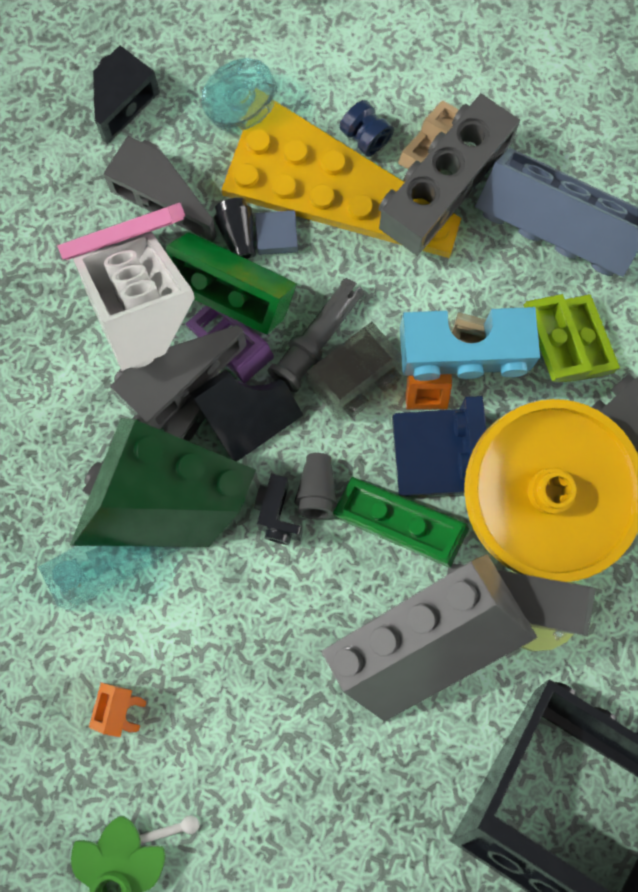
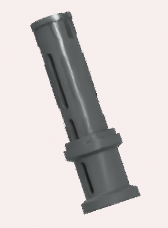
[267,278,364,392]

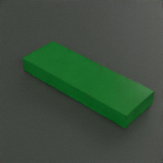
[333,477,469,568]

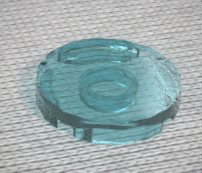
[201,58,278,131]

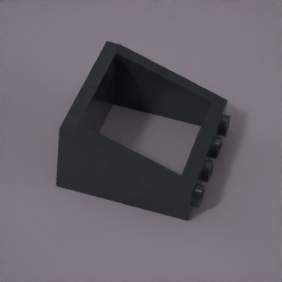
[450,679,638,892]

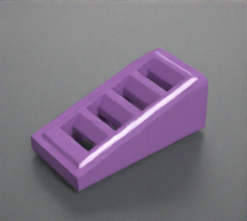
[186,305,274,384]

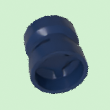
[339,100,394,157]

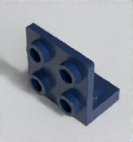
[392,396,487,497]

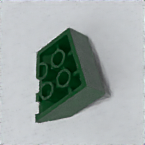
[70,418,256,547]

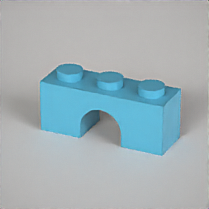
[400,307,540,381]

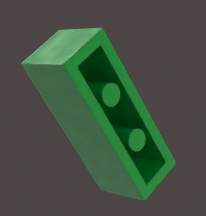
[165,232,297,335]

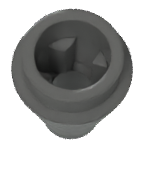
[294,453,337,519]

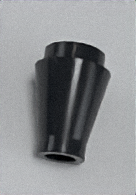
[213,198,256,259]

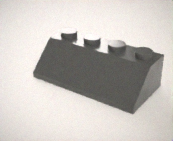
[321,554,538,722]

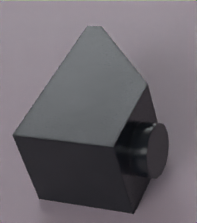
[93,45,160,144]

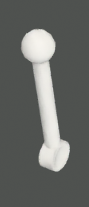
[139,815,199,844]

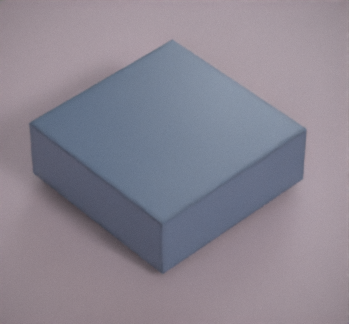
[255,210,298,255]

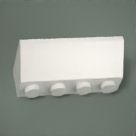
[73,231,195,371]

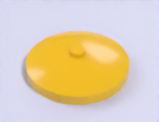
[465,399,638,582]

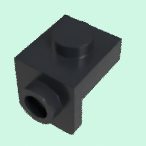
[254,473,303,545]

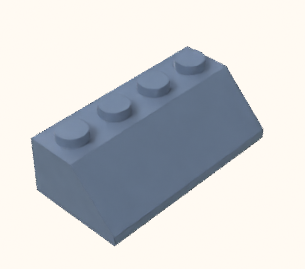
[475,148,638,277]

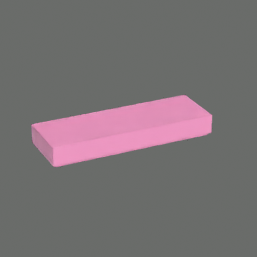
[57,202,185,260]

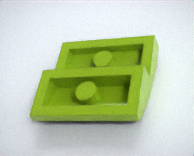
[523,294,620,382]

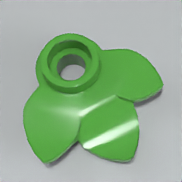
[71,815,165,892]

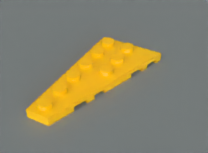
[221,90,461,258]

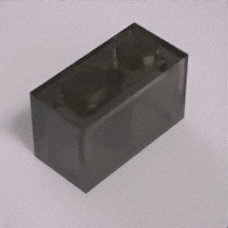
[306,321,402,420]

